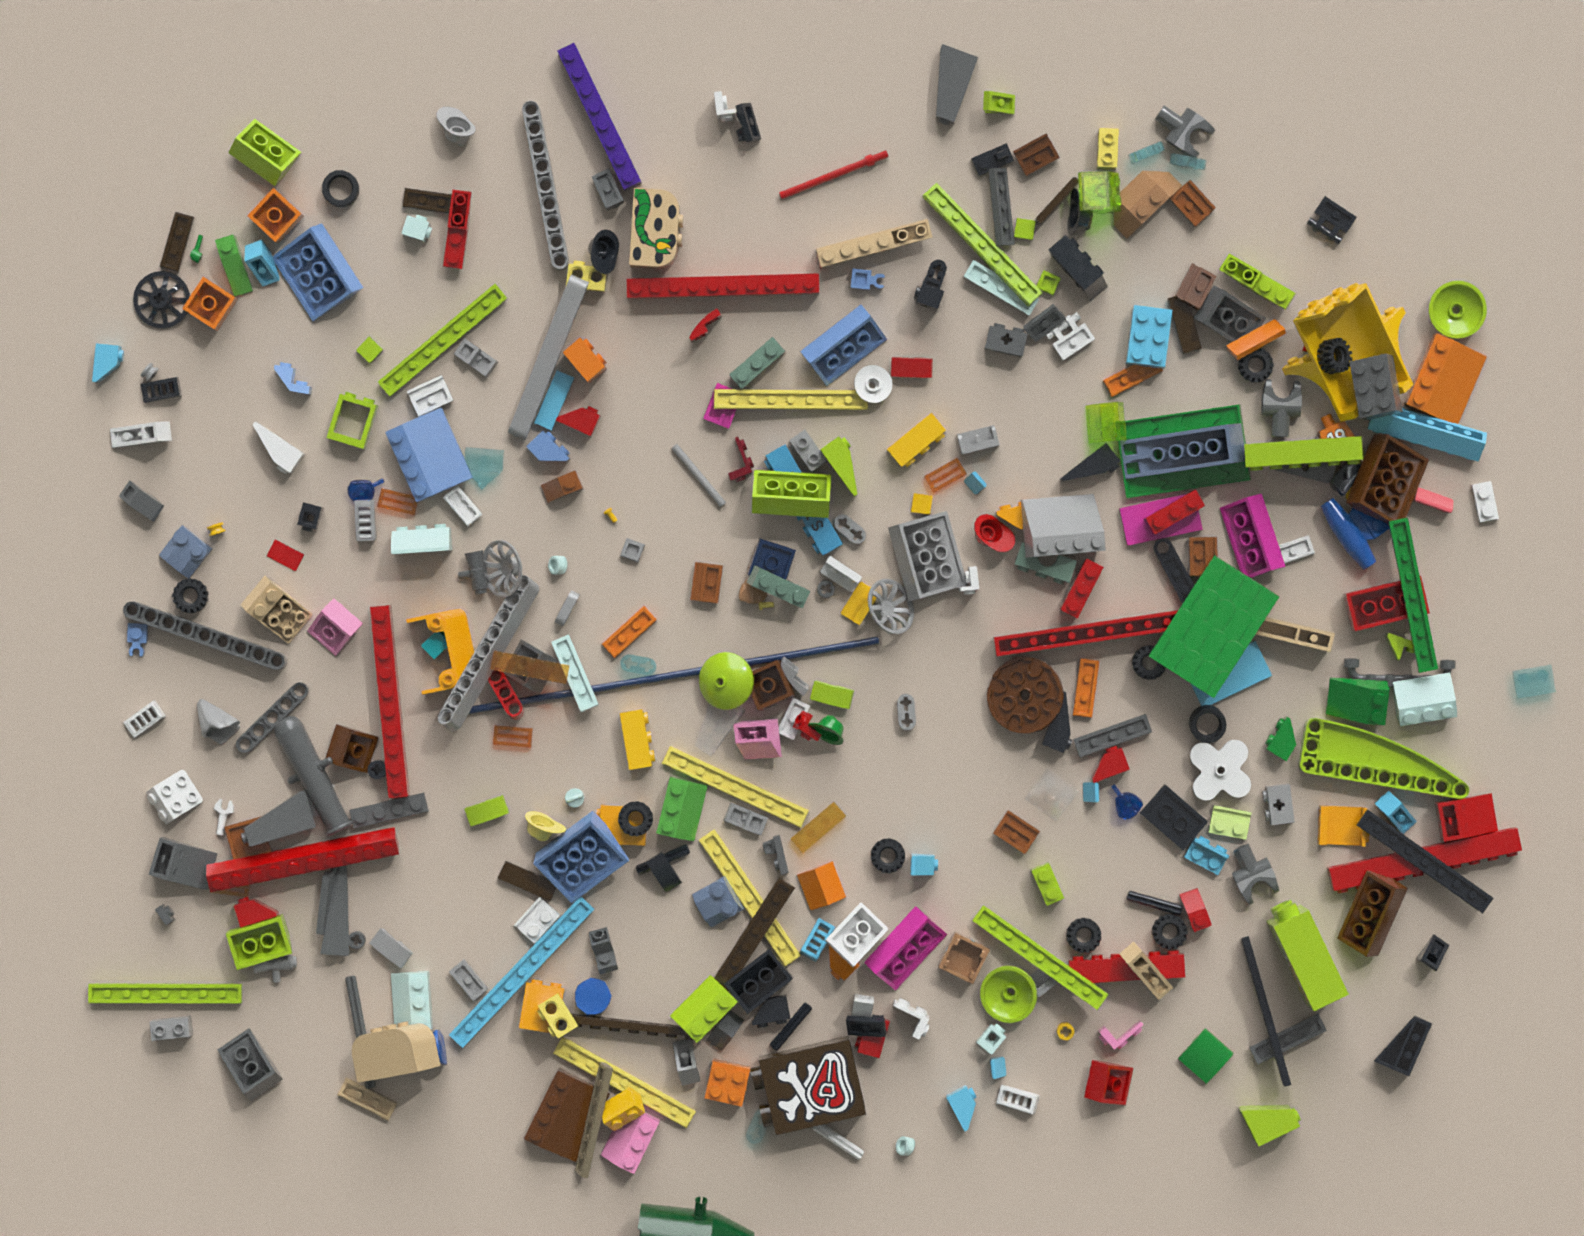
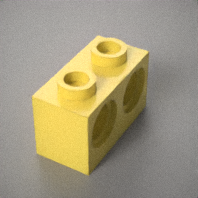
[1097,128,1119,169]
[566,261,607,292]
[537,993,578,1039]

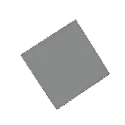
[620,538,645,562]

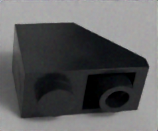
[752,994,791,1028]

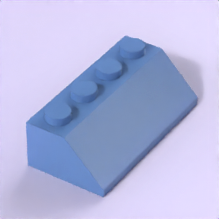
[800,305,887,386]

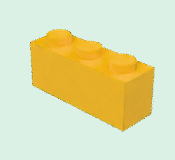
[887,413,946,467]
[620,709,655,770]

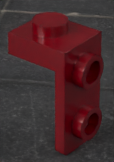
[728,437,754,483]

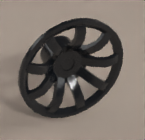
[133,271,190,329]

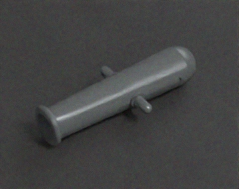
[274,716,353,836]

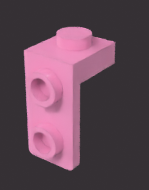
[1098,1020,1143,1050]

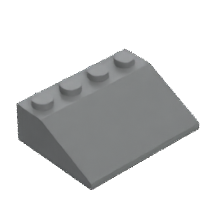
[1021,494,1106,558]
[888,511,968,601]

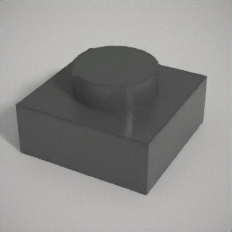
[155,904,175,925]

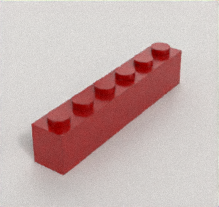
[1068,950,1186,983]

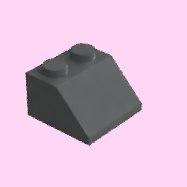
[503,639,558,694]

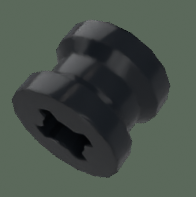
[367,760,386,779]

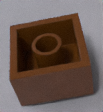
[751,660,796,711]

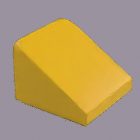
[911,493,933,515]

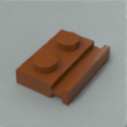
[1169,180,1216,227]
[1189,537,1218,576]
[690,562,723,603]
[993,810,1040,854]

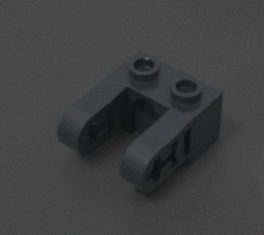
[913,259,947,311]

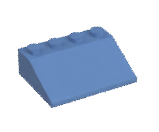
[273,223,363,321]
[385,408,473,502]
[533,811,629,903]

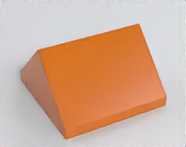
[797,861,846,911]

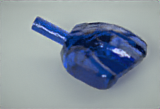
[347,478,384,502]
[1111,784,1143,820]

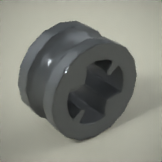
[817,580,835,598]
[349,931,366,949]

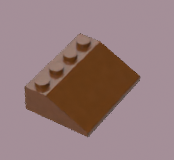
[1346,434,1429,524]
[524,1068,610,1162]

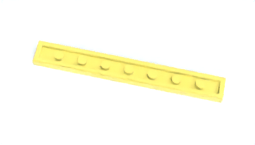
[714,389,868,410]
[662,746,809,828]
[699,829,801,966]
[553,1036,696,1128]

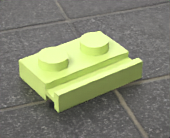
[1208,805,1252,840]

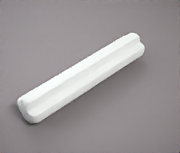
[813,1124,864,1160]

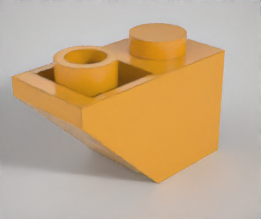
[996,502,1023,530]

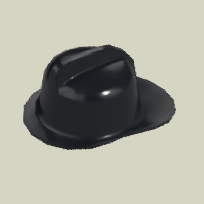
[1067,188,1093,235]
[588,229,619,274]

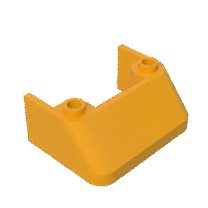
[406,609,475,695]

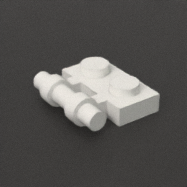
[1046,312,1095,360]

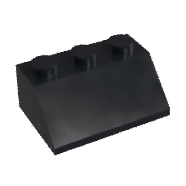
[724,948,794,1014]

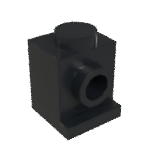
[297,502,324,532]

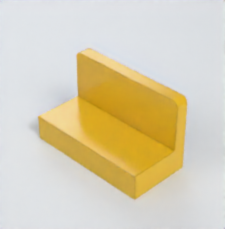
[841,582,880,626]

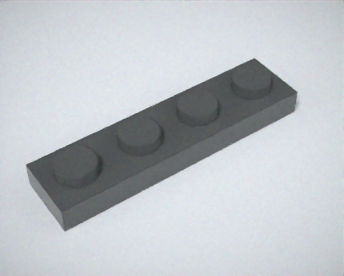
[989,168,1015,246]
[1073,714,1152,757]
[349,792,429,828]
[1249,1014,1327,1064]

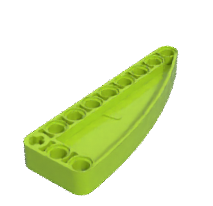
[1298,718,1469,799]

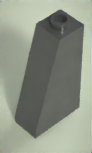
[936,44,978,126]
[241,790,316,847]

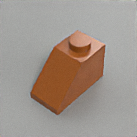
[541,470,584,503]

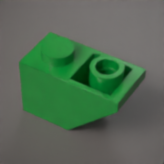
[1265,716,1296,761]

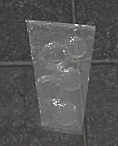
[695,704,745,757]

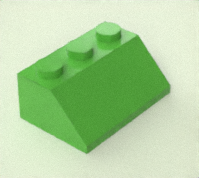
[656,776,708,841]

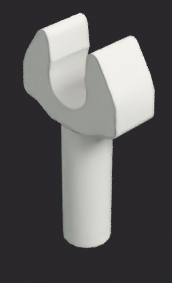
[214,799,234,835]

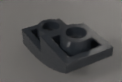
[646,852,682,892]

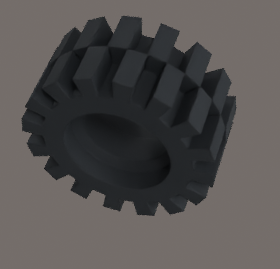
[1317,338,1352,374]
[1238,348,1274,383]
[172,579,209,613]
[1132,645,1166,680]
[618,801,653,836]
[871,838,905,873]
[1152,914,1188,950]
[1066,917,1102,953]

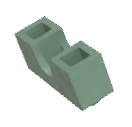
[729,337,785,390]
[1014,542,1077,585]
[746,565,810,608]

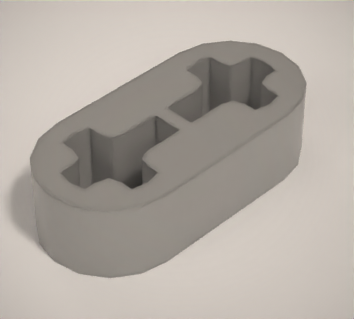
[834,514,866,544]
[555,590,580,627]
[897,694,916,730]

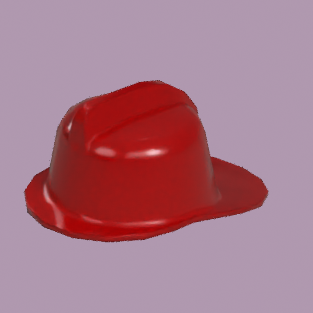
[974,514,1015,552]

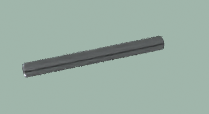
[345,976,376,1089]

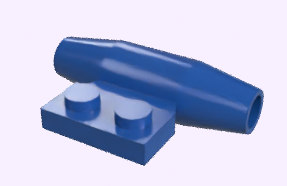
[1320,498,1389,570]

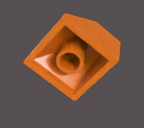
[829,945,860,981]

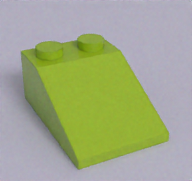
[820,436,857,497]

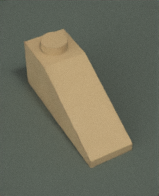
[1119,942,1173,1000]

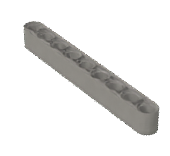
[522,101,569,270]
[508,275,589,440]
[438,575,539,731]

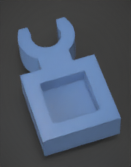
[851,268,885,290]
[127,623,148,656]

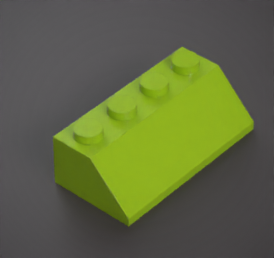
[752,470,831,518]

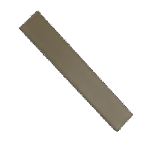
[575,1062,613,1178]

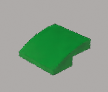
[1178,1028,1234,1084]

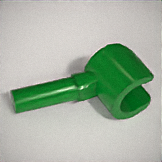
[190,235,203,263]

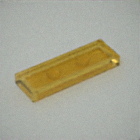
[790,801,846,853]

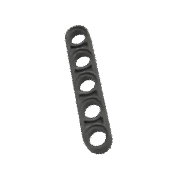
[236,682,309,753]

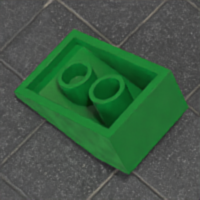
[1326,677,1389,725]

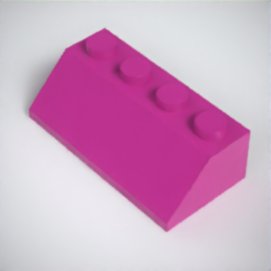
[1220,493,1285,578]
[864,906,947,991]

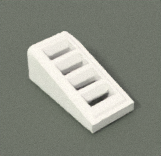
[123,700,166,738]
[996,1085,1040,1114]

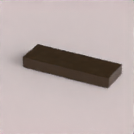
[1035,177,1080,225]
[402,188,452,214]
[160,211,195,272]
[1167,297,1202,354]
[498,861,556,901]

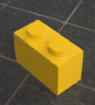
[602,1087,645,1131]

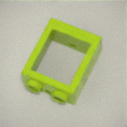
[326,392,378,449]

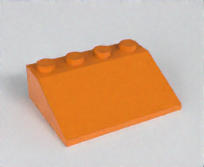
[1404,333,1487,424]

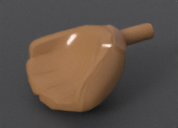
[738,567,768,604]

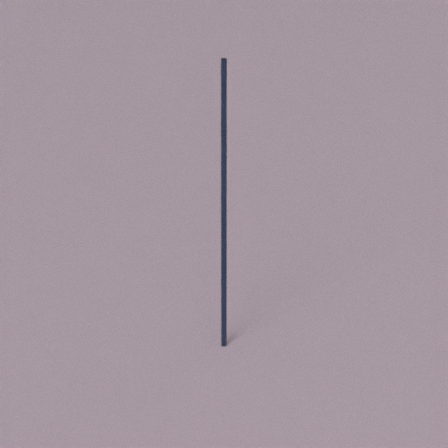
[469,637,879,714]

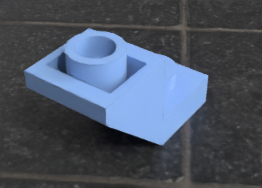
[274,362,312,395]

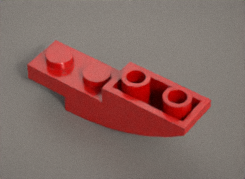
[443,189,472,269]

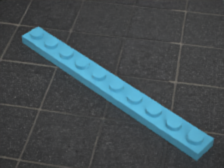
[449,896,595,1048]

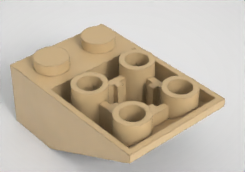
[241,576,313,644]

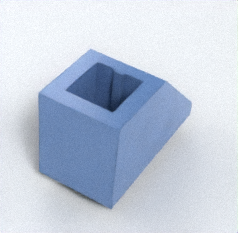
[526,431,570,461]

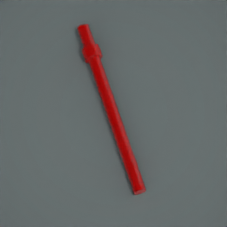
[779,150,889,199]

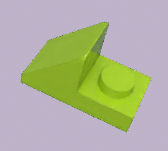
[983,91,1015,114]
[1385,633,1414,661]

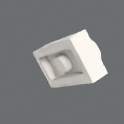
[1471,481,1499,523]
[779,698,810,740]

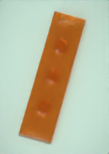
[490,650,570,684]

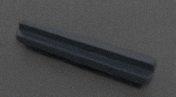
[636,844,690,875]
[1127,891,1183,915]
[770,1002,812,1051]

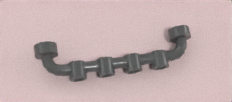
[1344,658,1456,687]

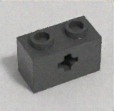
[985,323,1027,357]

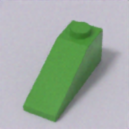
[215,234,253,297]

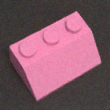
[601,1113,660,1174]

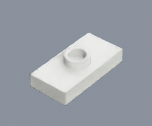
[443,485,483,527]

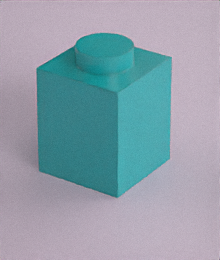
[421,631,448,659]

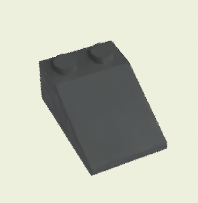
[1194,285,1266,342]
[217,1028,283,1101]

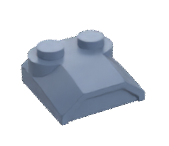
[159,525,213,579]
[692,876,744,927]

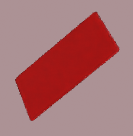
[266,539,304,571]

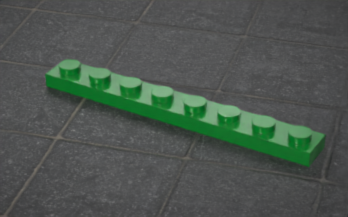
[1388,518,1438,673]

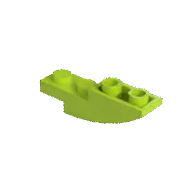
[1219,253,1296,310]

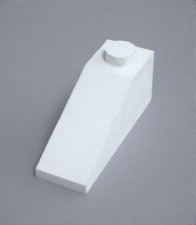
[110,421,172,448]
[253,422,305,474]

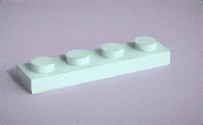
[963,260,1039,316]
[551,634,599,713]

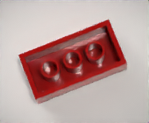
[1343,576,1430,631]

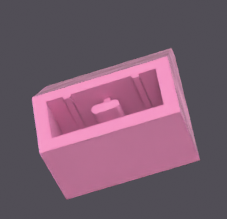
[734,719,782,759]

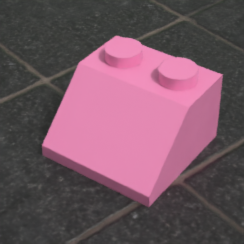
[307,599,363,656]

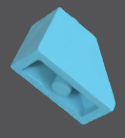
[244,240,280,286]
[92,343,124,383]
[1375,791,1417,834]
[910,854,938,875]
[946,1085,977,1131]

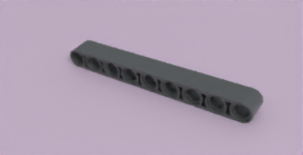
[123,601,287,670]

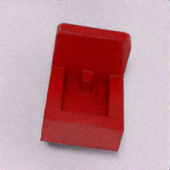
[792,711,821,741]

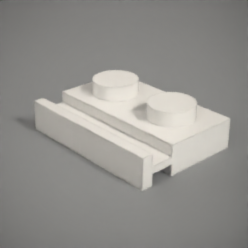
[407,375,454,417]
[514,897,560,944]

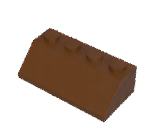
[1337,870,1408,957]

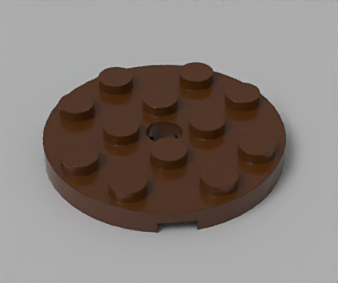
[987,657,1064,734]

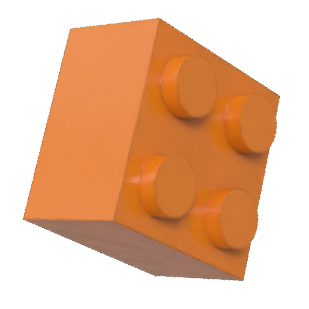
[248,188,304,244]
[182,277,238,331]
[563,338,607,383]
[705,1058,751,1107]

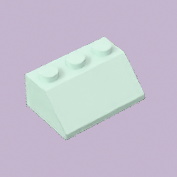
[391,524,452,554]
[1393,673,1457,726]
[391,971,433,1030]

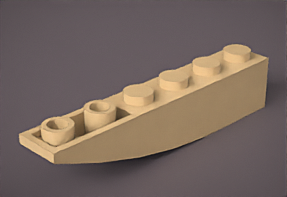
[816,219,933,269]
[1256,617,1335,652]

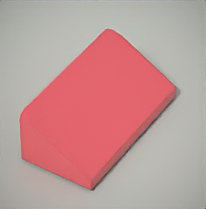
[1413,487,1453,513]

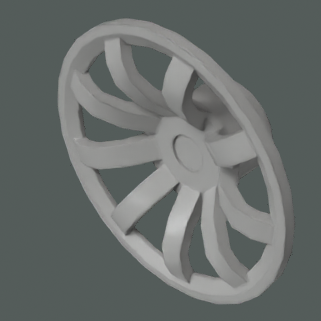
[483,540,522,597]
[868,579,914,634]

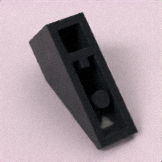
[1060,443,1120,482]
[1041,691,1072,753]

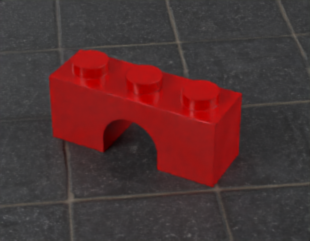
[1144,489,1205,535]
[1059,558,1104,619]

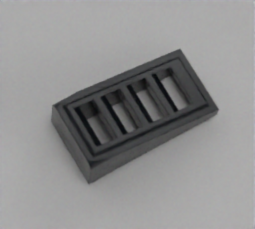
[140,377,182,403]

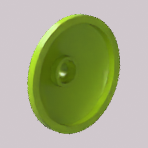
[1428,281,1487,339]
[699,652,754,710]
[980,966,1037,1023]

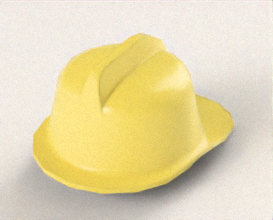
[525,811,566,841]

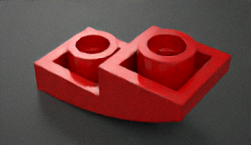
[891,357,933,378]

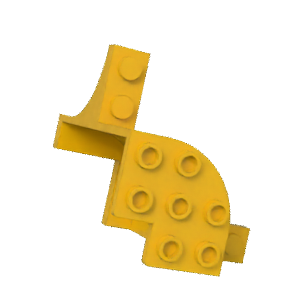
[1282,283,1414,422]

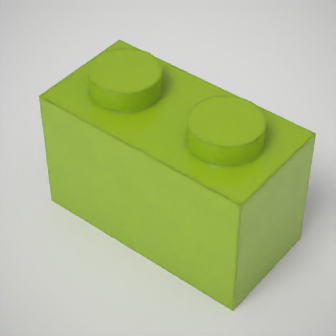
[1031,862,1064,906]

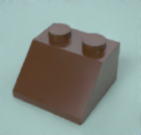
[325,724,378,773]

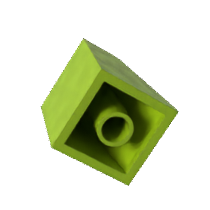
[1238,1105,1301,1146]

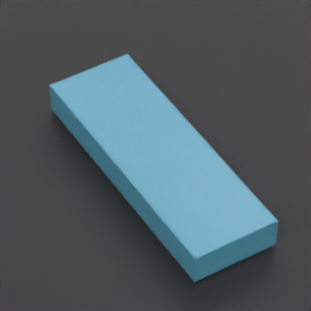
[534,370,574,430]

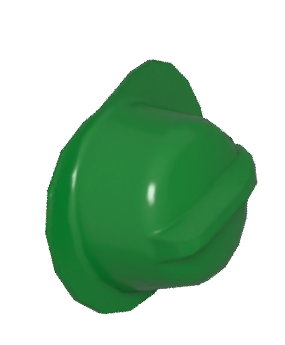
[808,715,844,745]

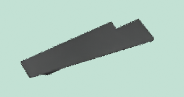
[316,865,349,956]

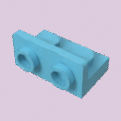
[1184,836,1230,875]

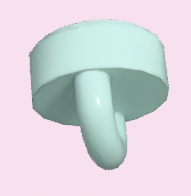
[548,556,568,575]
[565,788,584,807]
[896,1136,915,1156]

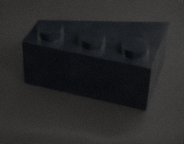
[1048,235,1108,302]
[1374,1015,1433,1076]

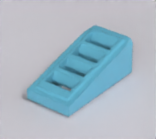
[799,918,835,962]

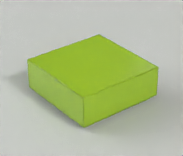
[1014,218,1036,240]
[1036,270,1061,296]
[356,336,383,363]

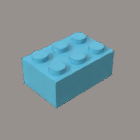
[1125,305,1172,369]

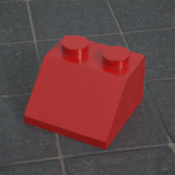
[1084,1060,1134,1105]

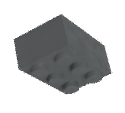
[1350,353,1403,420]

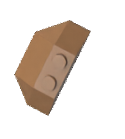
[1113,171,1182,239]

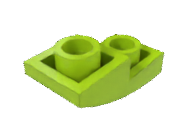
[810,680,854,709]
[464,795,509,826]

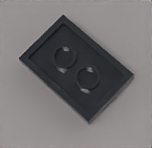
[1139,784,1208,851]

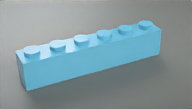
[1368,408,1487,462]

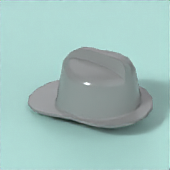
[437,107,476,146]

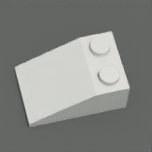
[825,903,888,967]

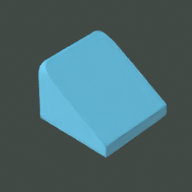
[964,471,987,494]
[1083,782,1099,802]
[990,1057,1006,1079]

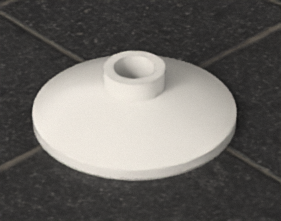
[854,365,892,403]

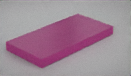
[1119,494,1203,546]

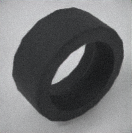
[322,170,359,207]
[1189,705,1227,743]

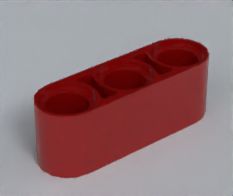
[488,667,524,720]

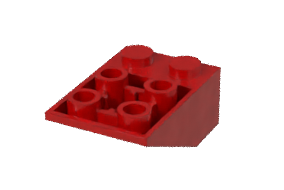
[1435,793,1498,842]

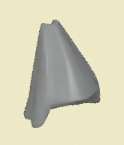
[197,699,240,744]

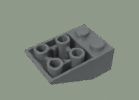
[148,837,218,890]

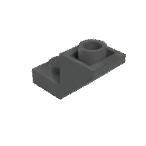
[119,480,164,521]
[589,927,618,974]

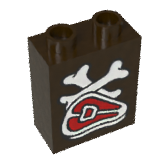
[750,1036,866,1135]

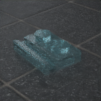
[1512,664,1556,698]

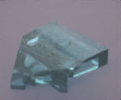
[465,447,504,489]

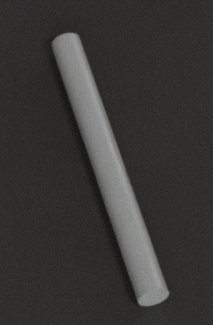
[671,444,726,507]

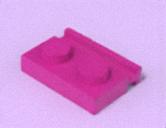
[703,383,737,429]

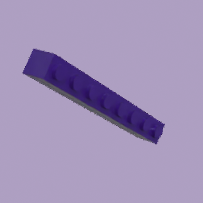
[557,43,642,191]

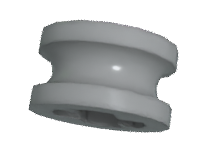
[140,363,159,382]

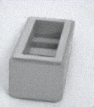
[354,500,377,541]

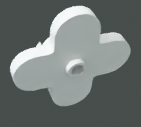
[1190,740,1251,800]

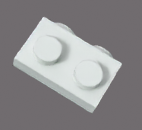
[146,770,203,825]
[893,998,929,1040]

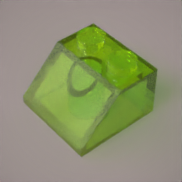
[1078,171,1121,214]
[1085,402,1127,444]

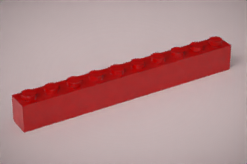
[626,273,819,299]
[370,605,410,798]
[993,610,1178,656]
[206,827,399,892]
[1327,827,1522,893]

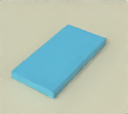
[1190,641,1272,706]

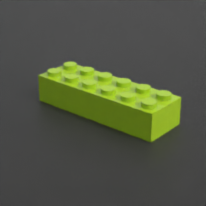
[1244,436,1364,471]

